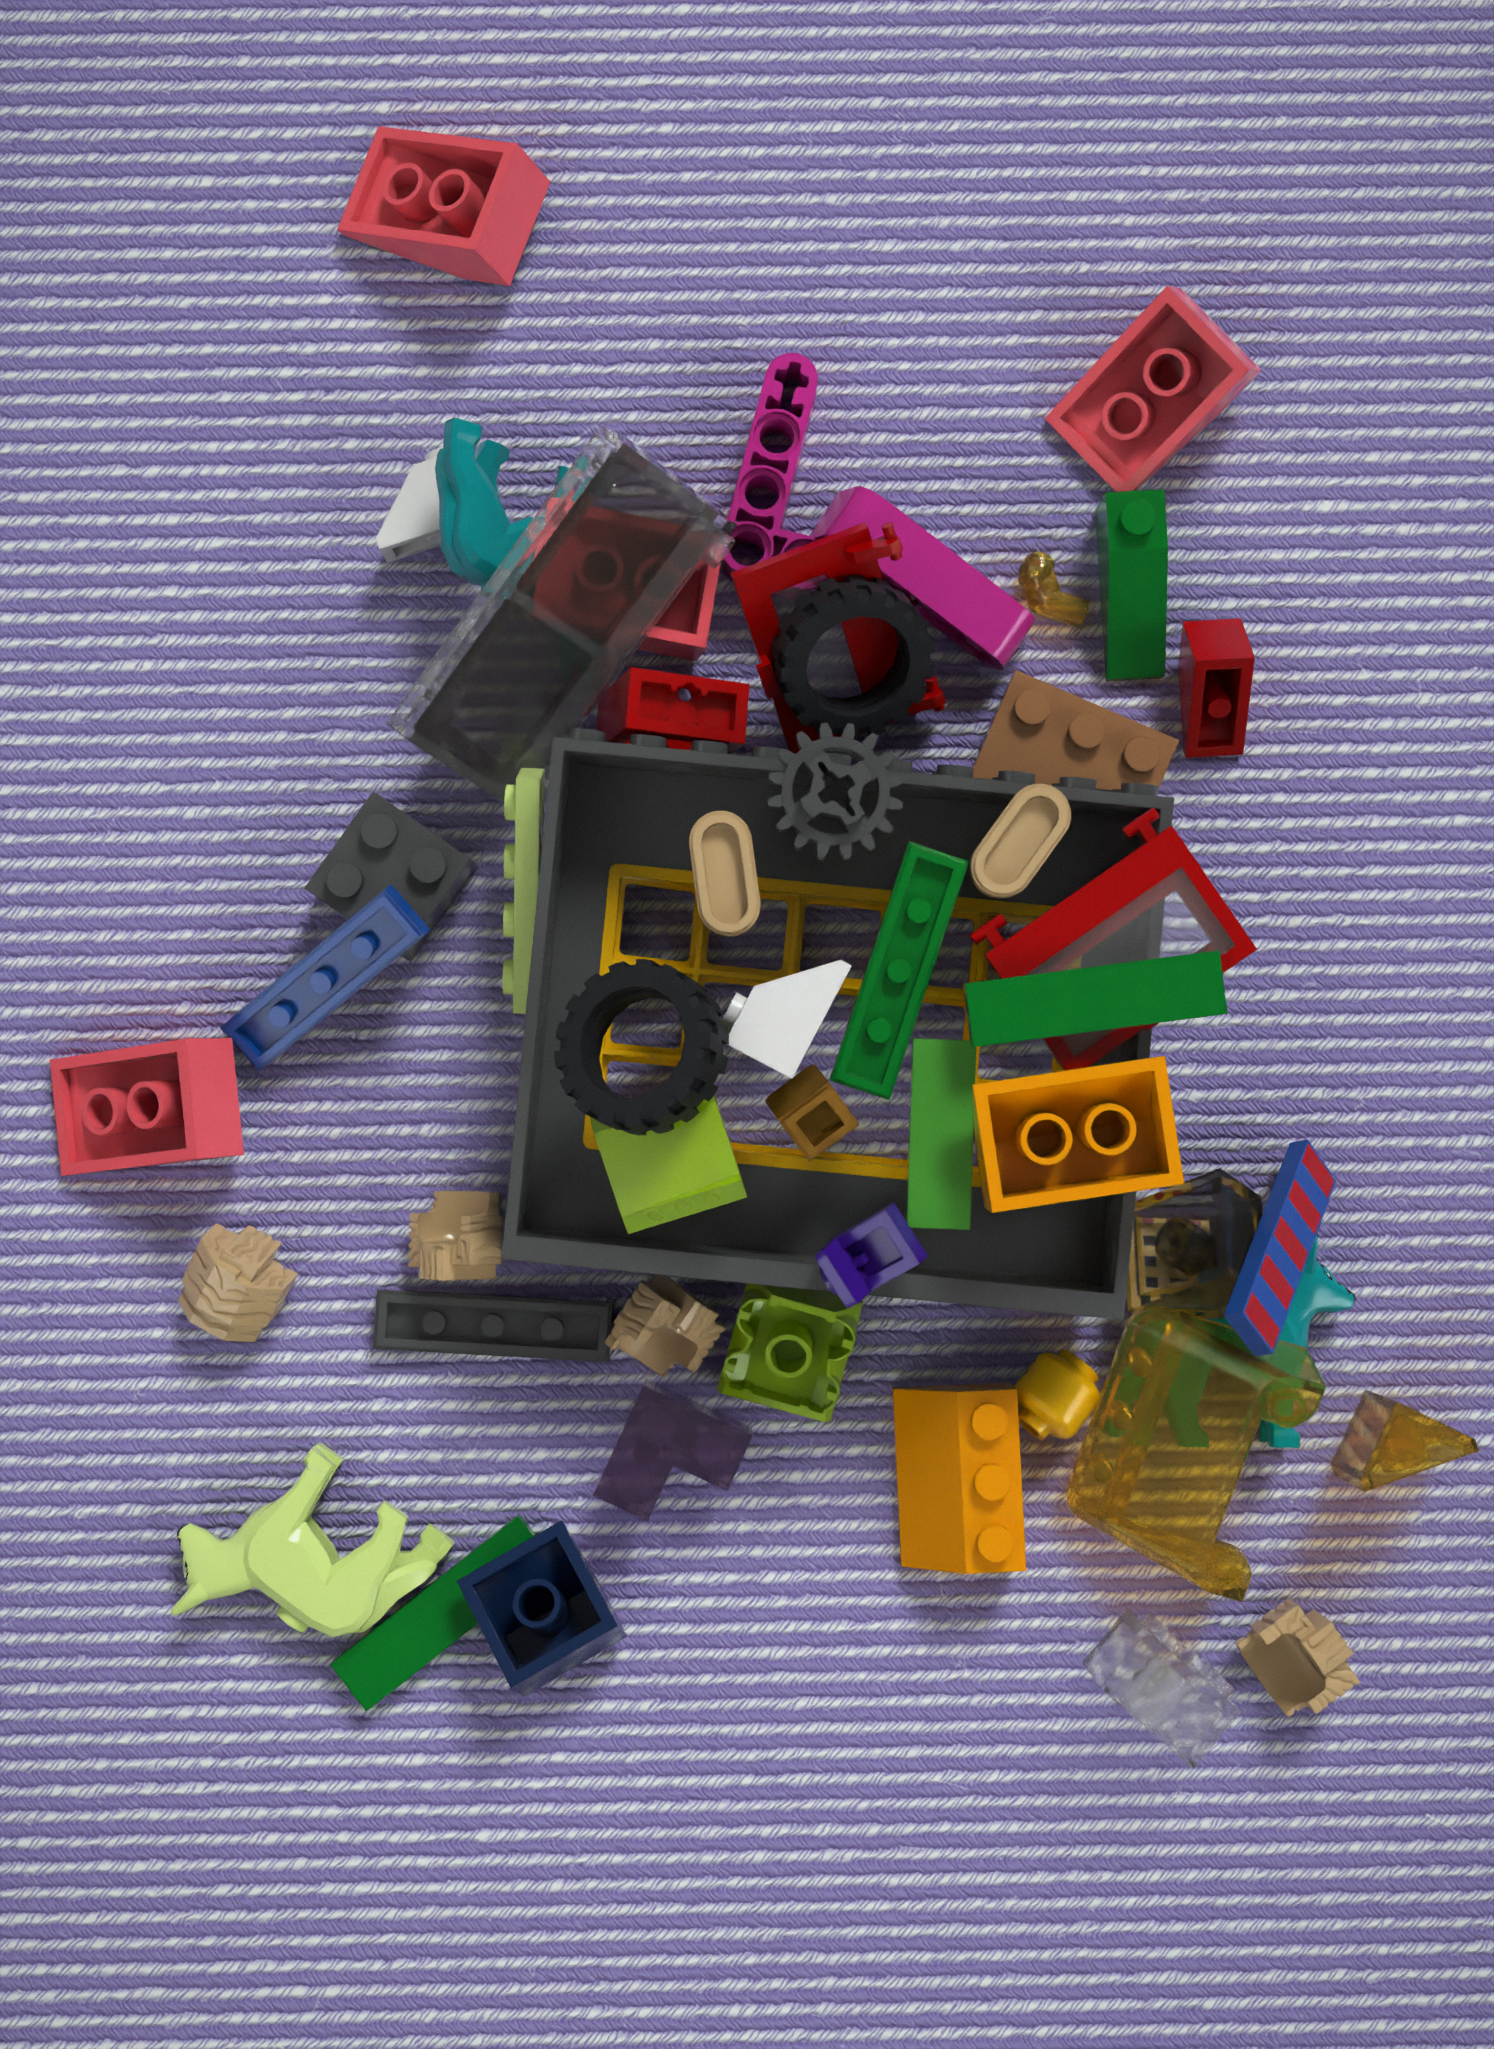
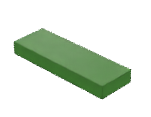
[906,1038,976,1230]

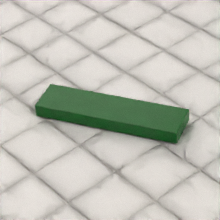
[829,841,969,1100]
[963,950,1228,1047]
[330,1513,536,1712]

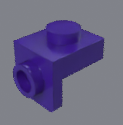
[815,1202,928,1308]

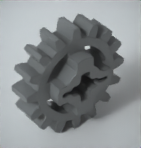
[767,723,904,861]

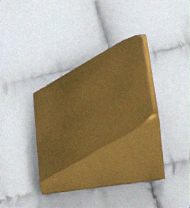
[765,1064,860,1162]

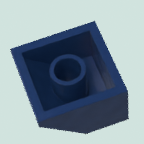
[457,1520,628,1697]

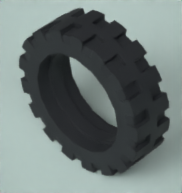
[770,574,935,740]
[554,959,729,1136]

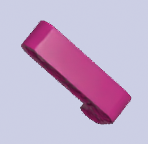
[721,353,828,600]
[809,486,1035,670]

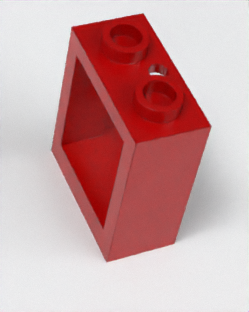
[596,667,750,754]

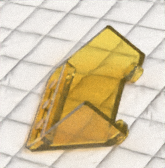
[1066,1305,1327,1602]

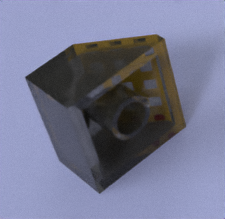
[1127,1168,1263,1319]

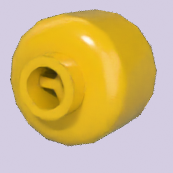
[1014,1349,1100,1440]

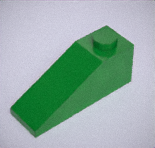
[1095,489,1168,681]

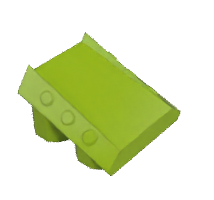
[589,1095,747,1234]
[717,1283,863,1423]

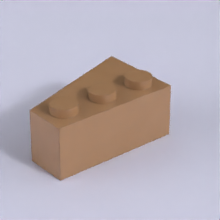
[971,670,1179,791]

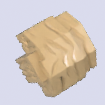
[408,1191,505,1281]
[178,1223,298,1342]
[604,1274,725,1377]
[1234,1598,1360,1717]

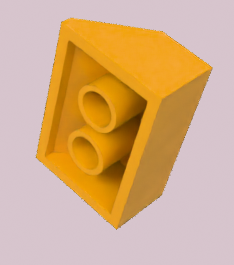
[972,1056,1184,1213]
[892,1382,1026,1574]

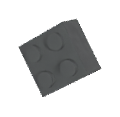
[304,791,478,962]

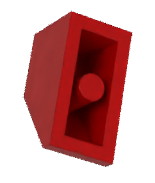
[1178,618,1255,758]

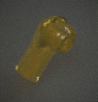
[1018,551,1090,629]

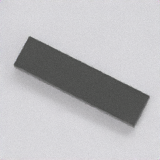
[373,1289,613,1362]

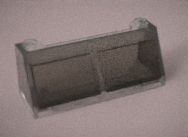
[386,425,737,803]

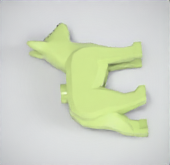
[171,1442,455,1637]

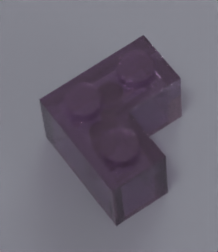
[593,1379,753,1521]

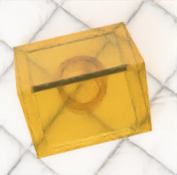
[1330,1390,1479,1492]

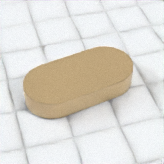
[969,784,1071,899]
[689,811,761,937]

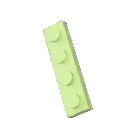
[502,768,545,1014]

